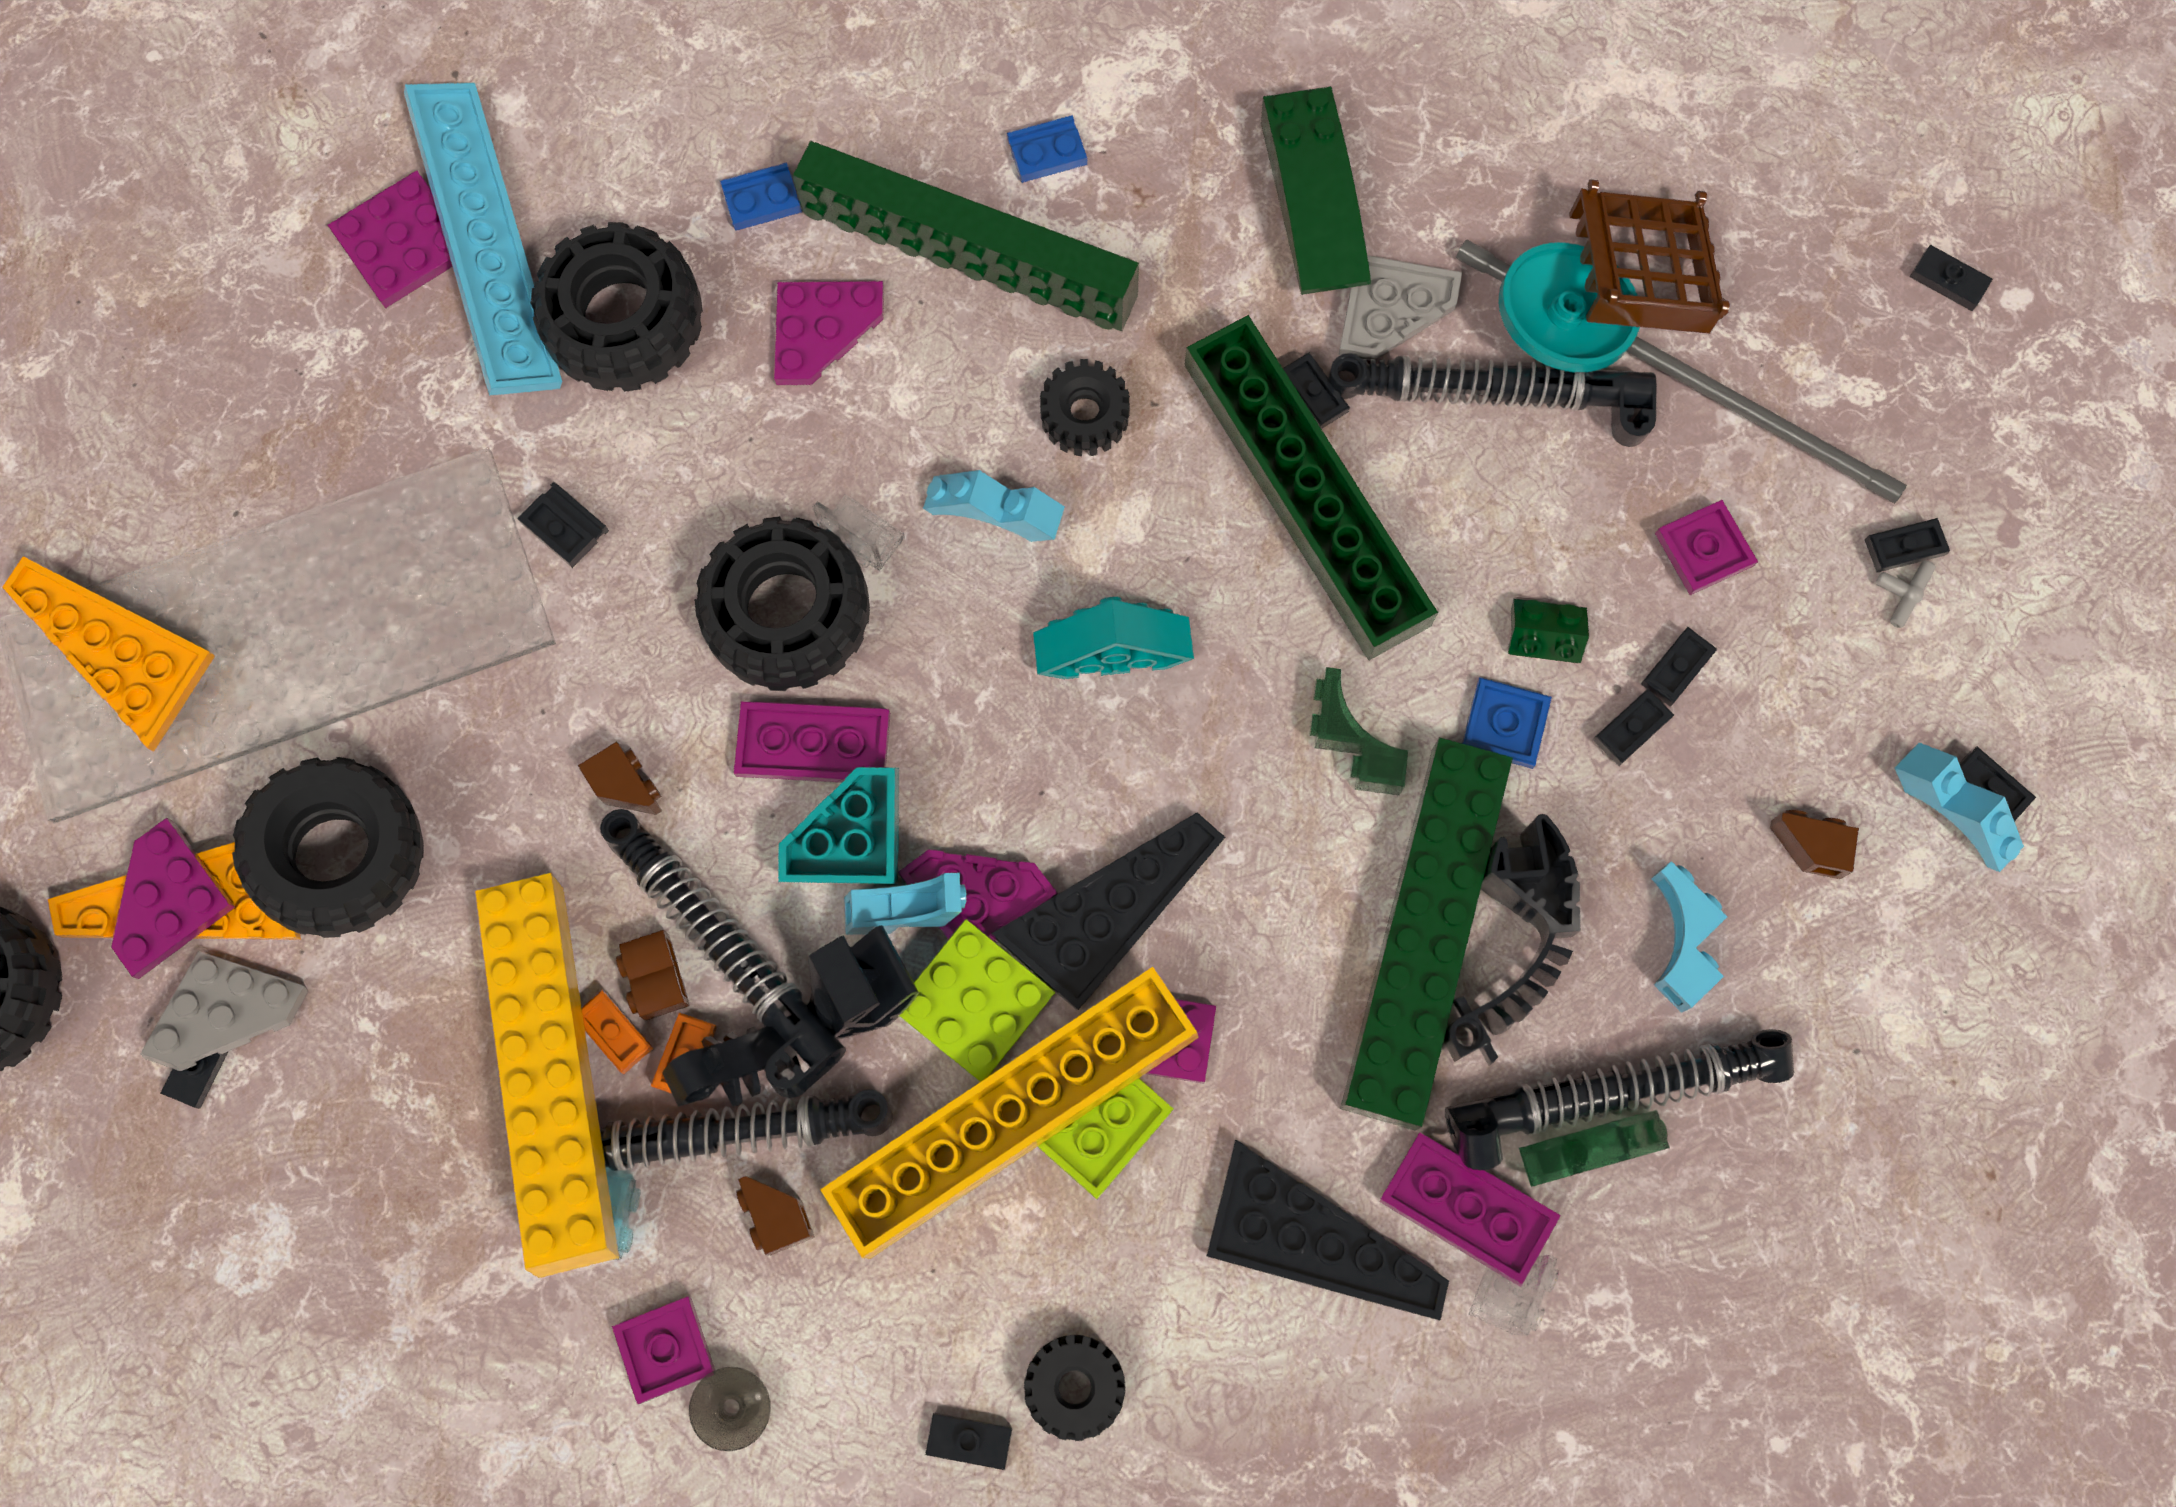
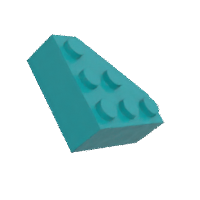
[1033,597,1194,679]
[778,767,899,884]

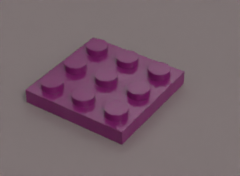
[328,170,453,309]

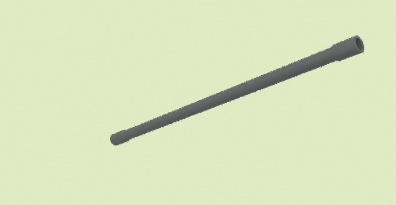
[1456,239,1907,504]

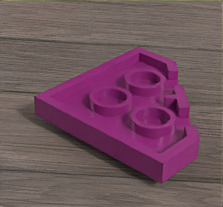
[774,281,884,385]
[111,818,235,979]
[898,849,1058,943]

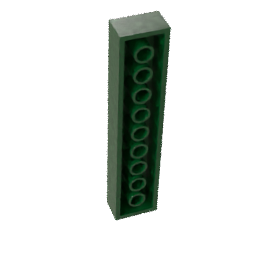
[793,140,1139,332]
[1185,315,1438,661]
[1340,737,1513,1131]

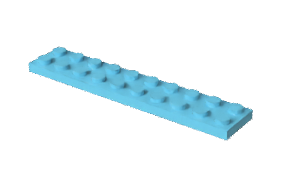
[404,83,562,396]

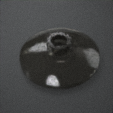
[689,1367,771,1451]

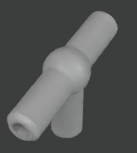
[1876,560,1936,628]

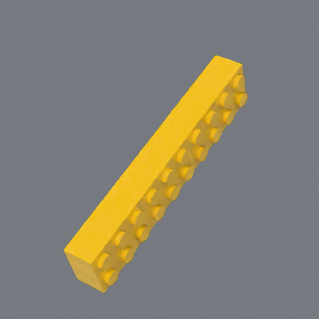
[475,873,619,1278]
[820,967,1199,1259]

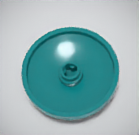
[1498,242,1640,372]

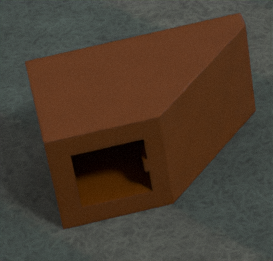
[578,741,662,815]
[1770,810,1859,879]
[736,1176,815,1256]

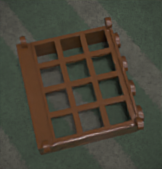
[1569,179,1730,334]

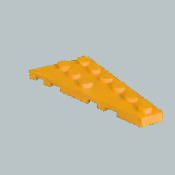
[2,556,215,752]
[48,842,301,940]

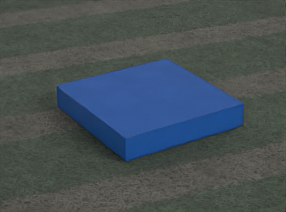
[1462,677,1552,769]

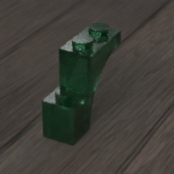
[1309,667,1408,796]
[1519,1110,1670,1187]

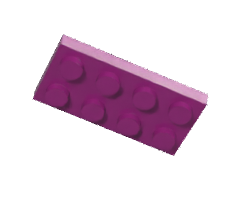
[734,701,891,783]
[1380,1132,1561,1287]

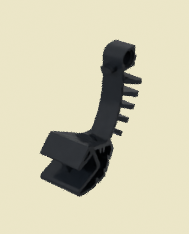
[1444,814,1581,1066]
[662,925,919,1107]

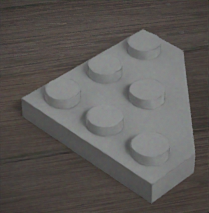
[1339,255,1462,361]
[140,951,308,1071]

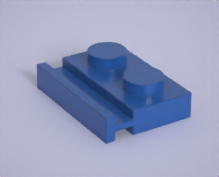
[1007,115,1087,183]
[720,162,802,231]

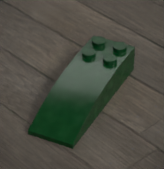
[1261,86,1371,295]

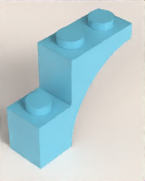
[923,470,1065,542]
[1895,743,2024,872]
[1651,861,1727,1013]
[844,873,966,935]

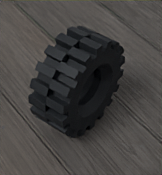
[1040,359,1130,456]
[1024,1335,1126,1442]

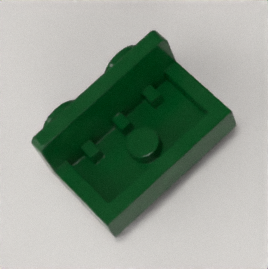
[1508,598,1589,663]

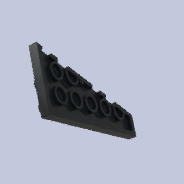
[990,812,1226,1010]
[1206,1139,1449,1321]

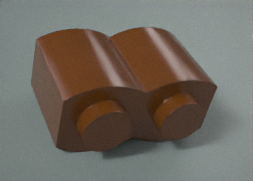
[616,930,690,1021]

